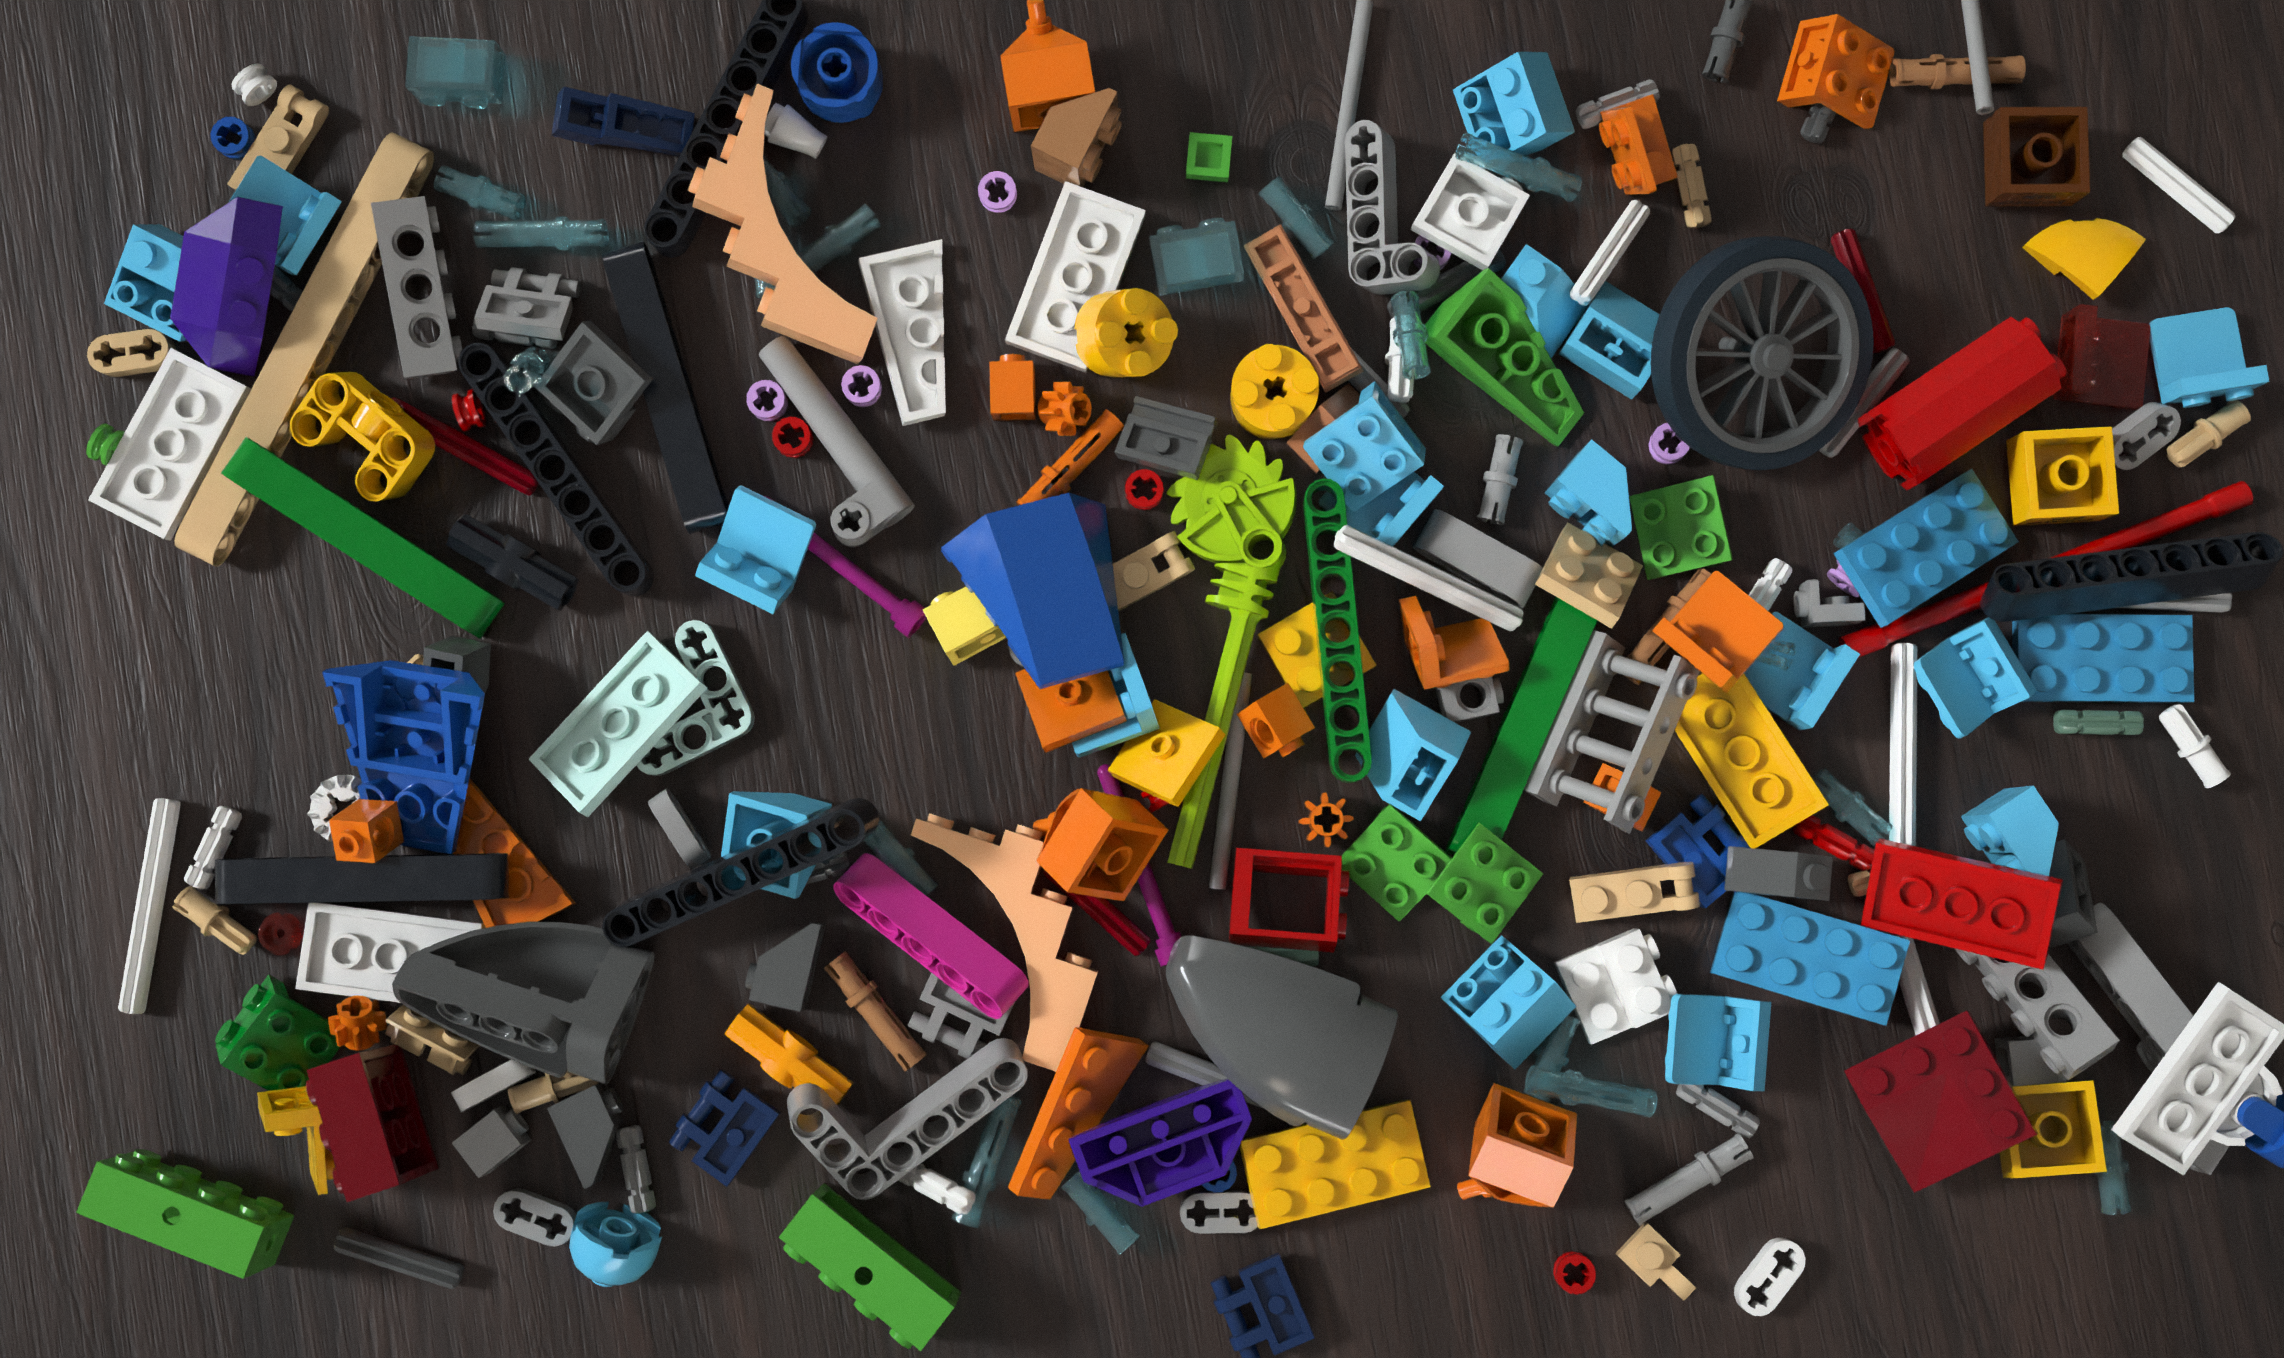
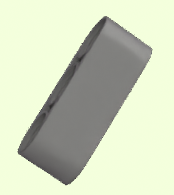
[1413,509,1543,608]

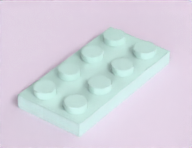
[529,631,707,817]

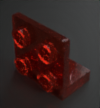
[2053,304,2150,410]

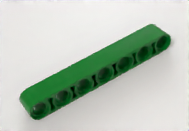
[221,437,505,639]
[1303,478,1372,783]
[1445,597,1597,856]

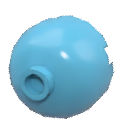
[569,1202,662,1287]

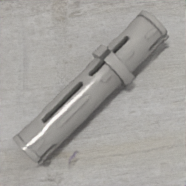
[1624,1133,1754,1226]

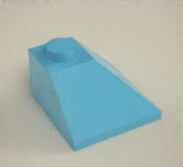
[1501,244,1590,358]
[721,791,832,899]

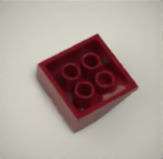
[1844,1011,2038,1193]
[306,1044,439,1202]

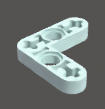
[636,620,755,776]

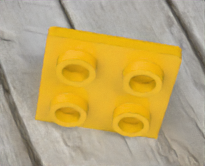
[257,1086,335,1195]

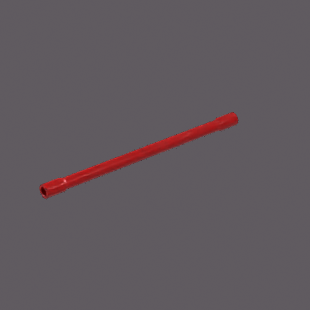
[1839,481,2253,658]

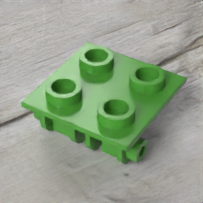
[1629,475,1733,580]
[1341,804,1452,922]
[1426,823,1543,944]

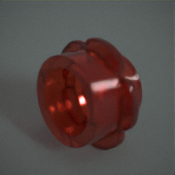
[258,912,303,955]

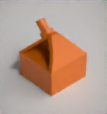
[1000,0,1095,132]
[1033,788,1169,901]
[1457,1083,1577,1208]

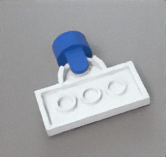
[2111,982,2284,1175]

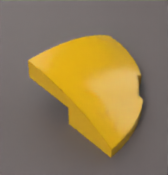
[2022,218,2146,300]

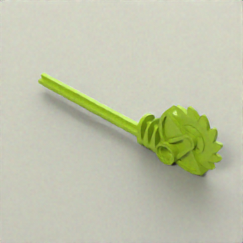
[1167,435,1297,869]

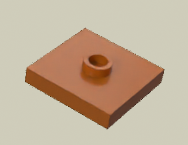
[1015,669,1127,753]

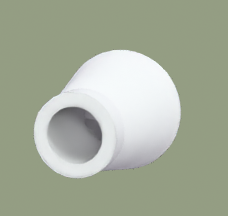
[764,103,828,159]

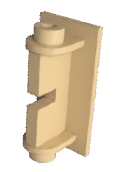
[385,1005,480,1075]

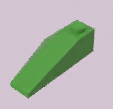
[1417,268,1584,447]

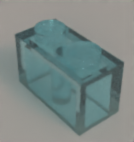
[405,36,506,109]
[1150,218,1244,296]

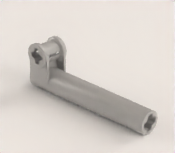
[759,335,915,547]

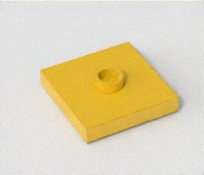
[1108,699,1225,807]

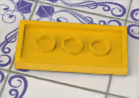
[1675,673,1829,849]
[1239,1099,1431,1229]

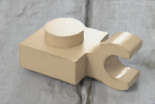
[1615,1222,1696,1301]

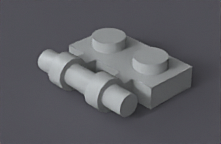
[474,267,581,341]
[908,973,1016,1059]

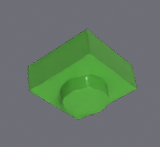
[1186,132,1232,182]

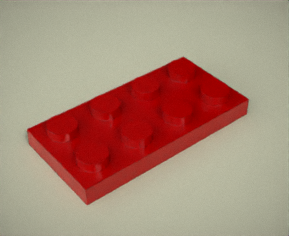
[1861,838,2063,970]

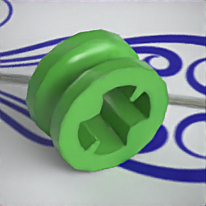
[86,423,125,466]

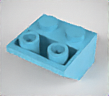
[1453,52,1575,169]
[104,224,186,342]
[1559,281,1660,400]
[1544,439,1632,547]
[1355,689,1471,821]
[1961,785,2059,876]
[1441,935,1577,1069]

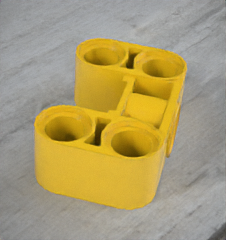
[290,372,435,502]

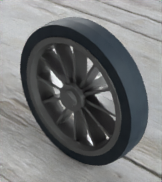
[1651,236,1874,470]

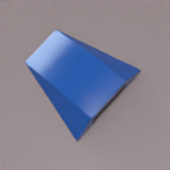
[941,493,1124,689]
[322,660,485,854]

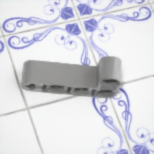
[1345,120,1440,295]
[2068,902,2193,1073]

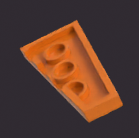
[452,777,576,928]
[1008,1027,1149,1200]

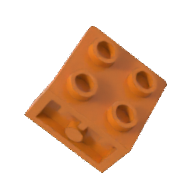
[1777,14,1895,129]
[1599,94,1678,195]
[1652,571,1784,693]
[1399,596,1510,690]

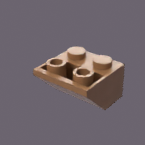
[1031,88,1122,187]

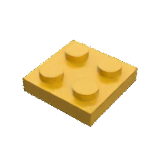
[1257,591,1377,708]

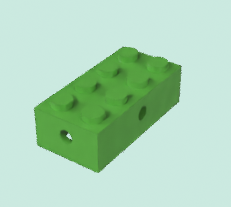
[76,1149,295,1279]
[778,1183,962,1351]

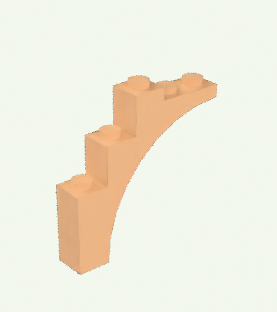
[688,84,878,364]
[911,813,1098,1072]

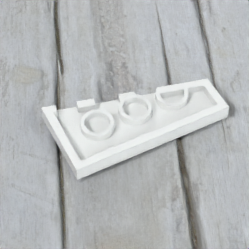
[858,239,946,426]

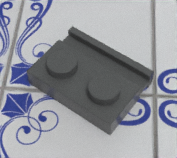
[1114,396,1218,480]

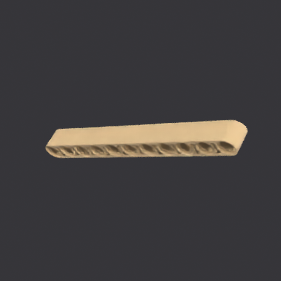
[174,132,434,567]

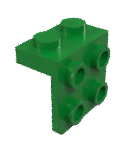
[215,975,341,1091]

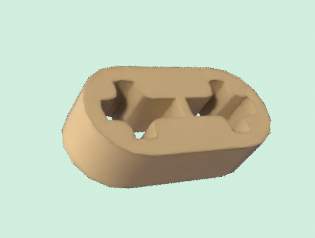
[87,329,176,377]

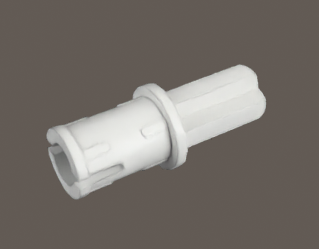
[1385,316,1419,403]
[2159,704,2231,788]

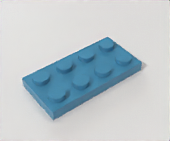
[1833,469,2019,628]
[2012,614,2194,703]
[1710,891,1910,1026]

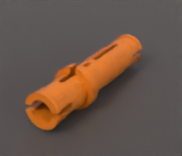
[1016,409,1124,505]

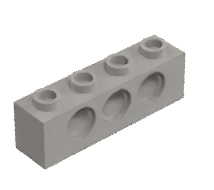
[371,196,462,380]
[1955,949,2120,1081]

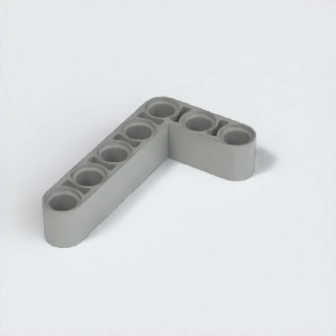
[787,1038,1028,1200]

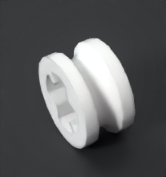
[232,63,277,106]

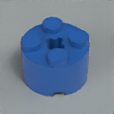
[791,22,883,123]

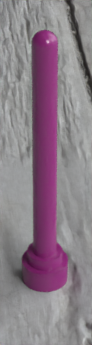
[764,496,927,638]
[1097,764,1182,967]

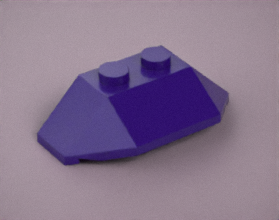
[170,197,283,376]
[1068,1079,1252,1207]

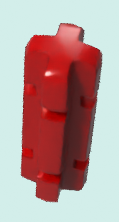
[1792,815,1875,871]

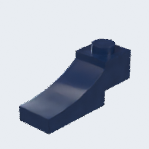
[551,87,695,157]

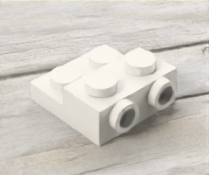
[1410,153,1530,270]
[1554,928,1677,1045]

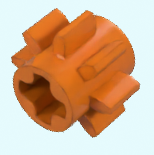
[1038,382,1092,436]
[1298,792,1354,847]
[328,996,388,1051]

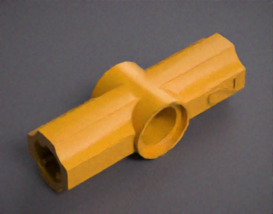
[725,1003,853,1105]

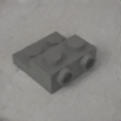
[534,320,653,445]

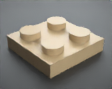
[1535,522,1643,629]

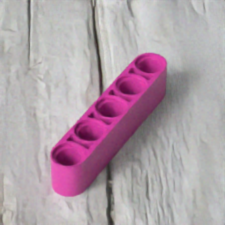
[833,853,1029,1019]

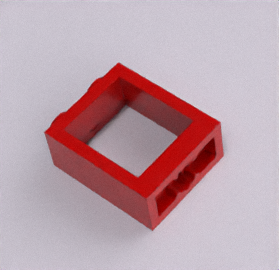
[1229,848,1349,953]

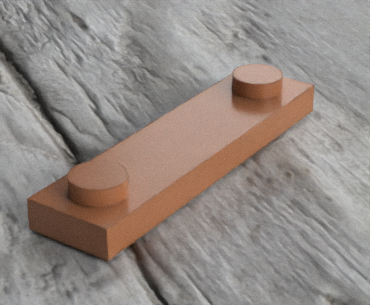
[1243,224,1364,393]

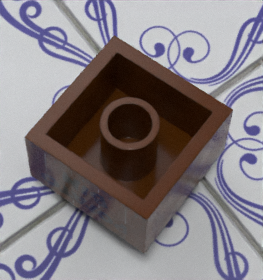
[1983,107,2090,207]

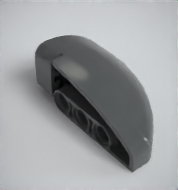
[392,922,655,1084]
[1166,935,1398,1140]

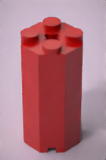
[1857,317,2067,490]

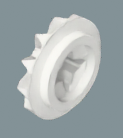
[307,775,362,843]

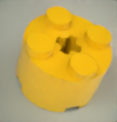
[1074,288,1178,377]
[1230,344,1319,440]

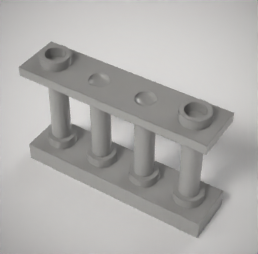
[1524,630,1700,833]

